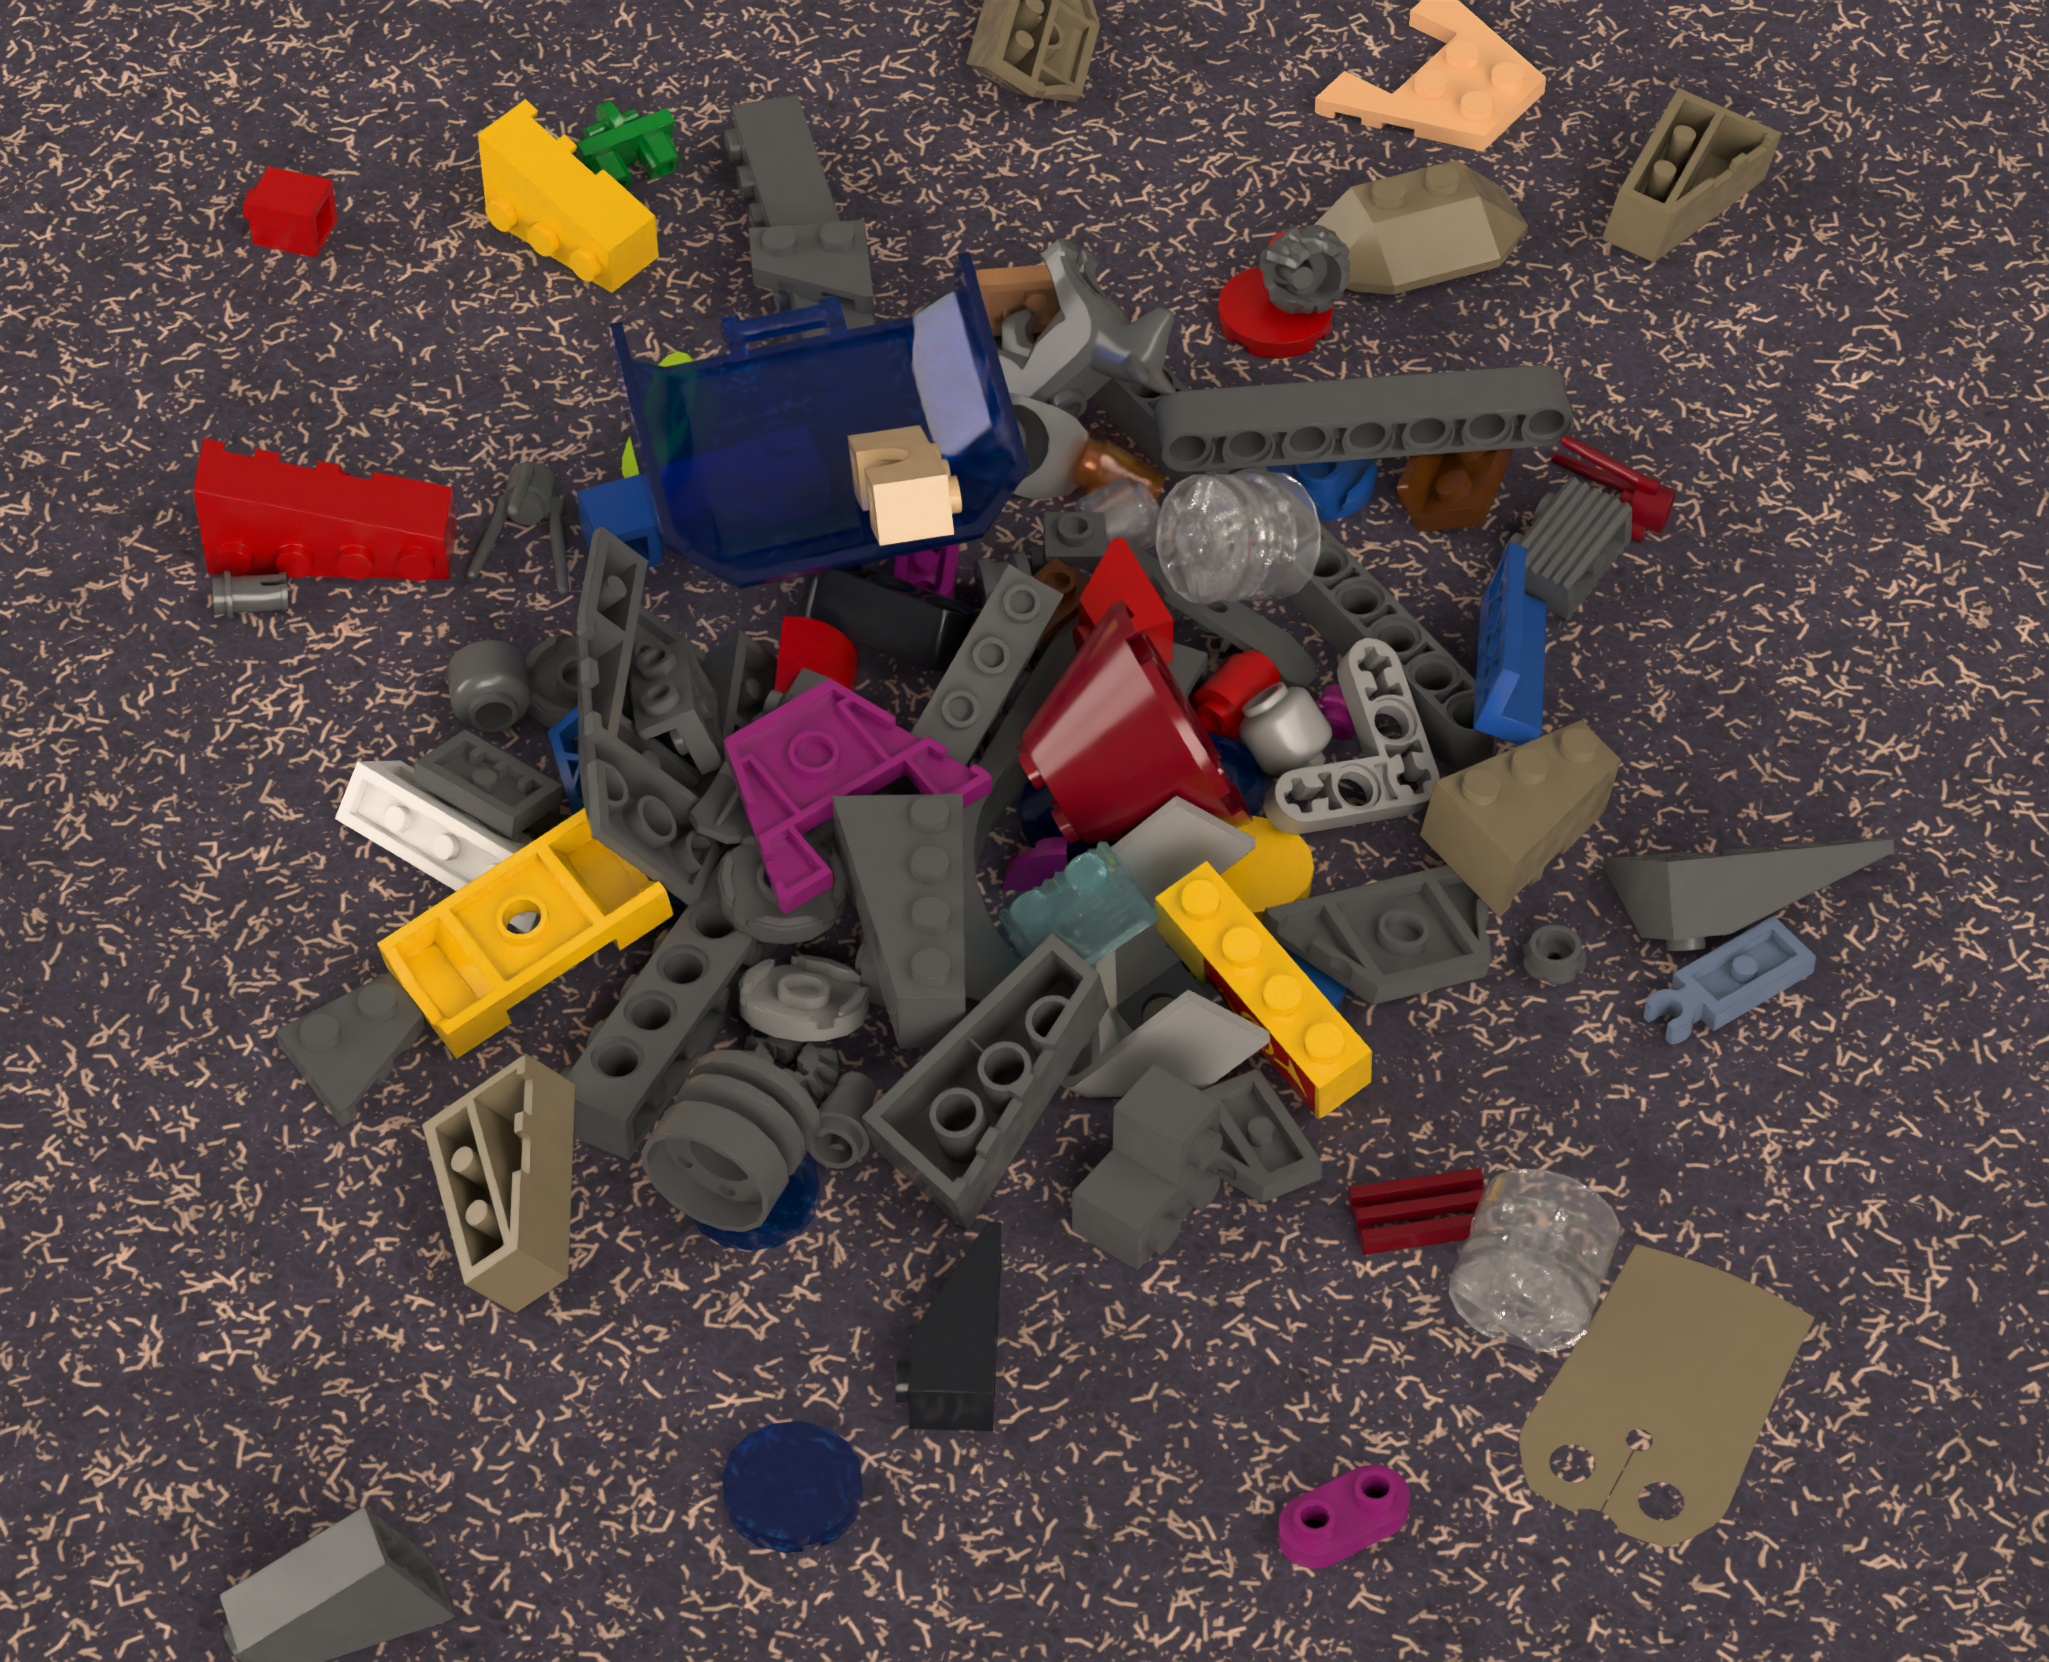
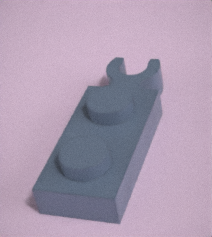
[1643,916,1816,1045]

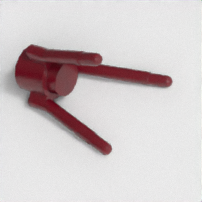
[1551,435,1676,543]

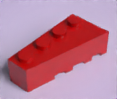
[193,438,457,581]

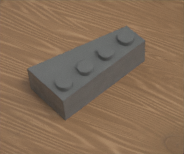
[861,933,1109,1231]

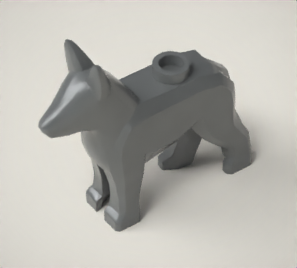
[945,238,1176,418]

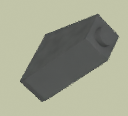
[219,1506,456,1662]

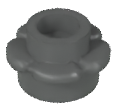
[1523,925,1587,985]

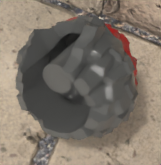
[1259,225,1351,314]

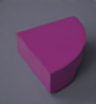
[1002,837,1068,893]

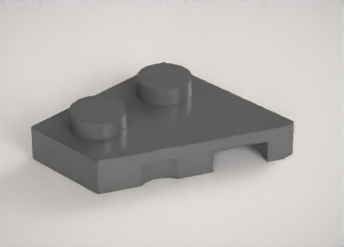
[748,220,874,314]
[1201,1068,1322,1203]

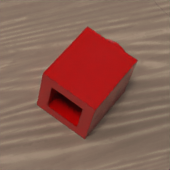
[243,166,338,258]

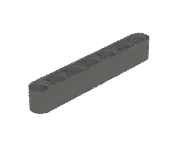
[1154,365,1574,472]

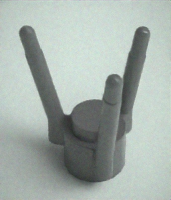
[466,461,569,595]

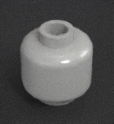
[1239,682,1332,776]

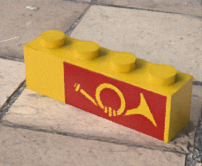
[1155,861,1372,1119]

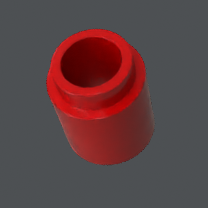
[1192,649,1280,739]

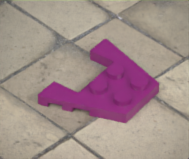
[724,678,992,915]

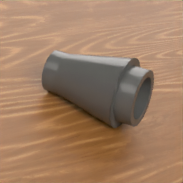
[808,1072,877,1169]

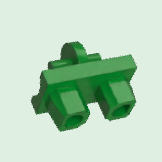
[576,101,679,190]

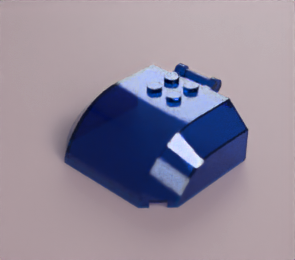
[609,252,1029,590]

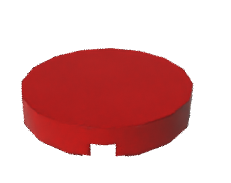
[1218,267,1333,359]

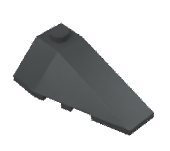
[1605,838,1894,951]

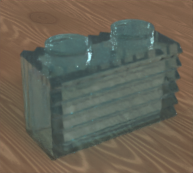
[998,842,1161,966]

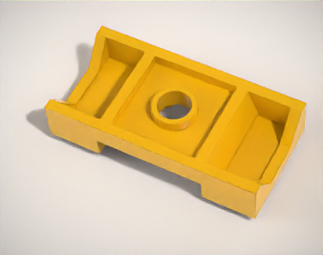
[377,808,674,1059]

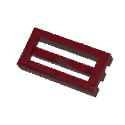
[1348,1168,1497,1255]

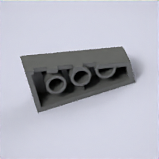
[832,794,966,1049]

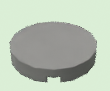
[737,955,870,1042]

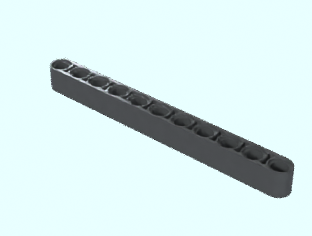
[1092,365,1497,771]

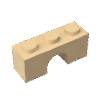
[848,425,962,545]

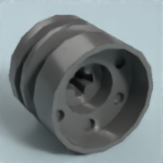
[641,1049,821,1232]

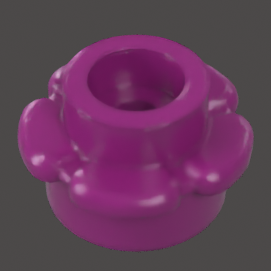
[1314,684,1356,741]

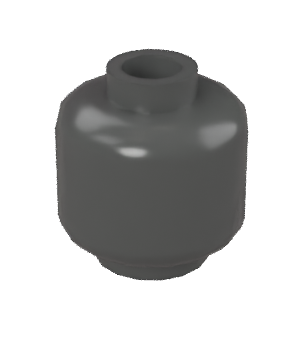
[446,639,532,733]

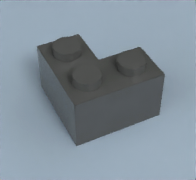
[1072,1064,1223,1271]

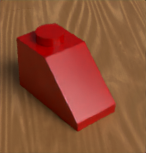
[1072,537,1174,664]

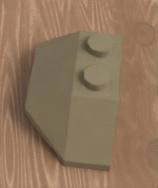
[966,0,1100,102]
[1314,160,1528,295]

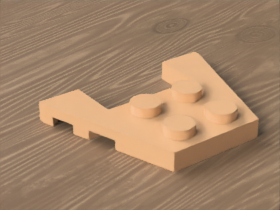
[1315,0,1546,151]

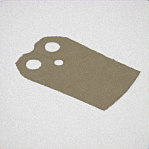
[1519,1244,1815,1548]

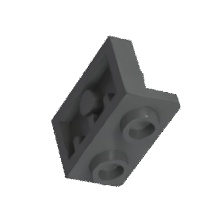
[629,638,725,775]
[414,730,563,838]

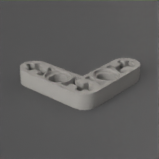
[1263,638,1440,834]

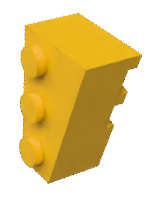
[478,99,659,293]

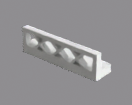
[335,760,541,933]

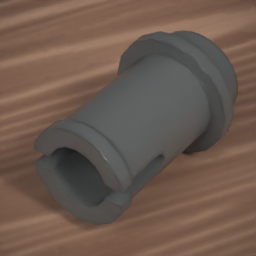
[212,571,288,619]

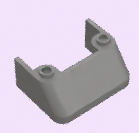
[1051,796,1270,1098]

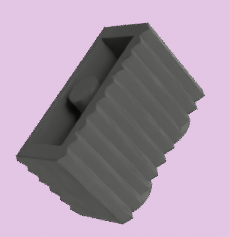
[1502,477,1632,620]

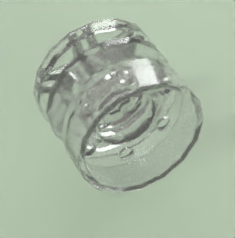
[1156,472,1321,604]
[1449,1169,1621,1352]

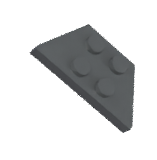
[1261,865,1491,1005]

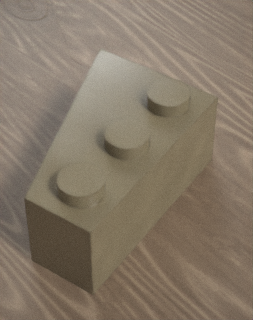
[1602,88,1782,263]
[1420,720,1621,918]
[422,1053,575,1313]

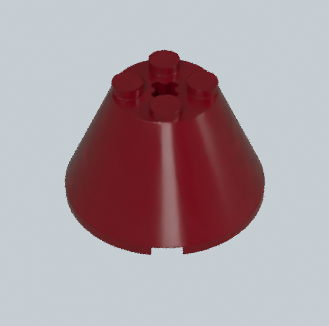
[1017,599,1253,844]

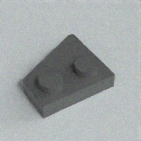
[276,972,425,1127]

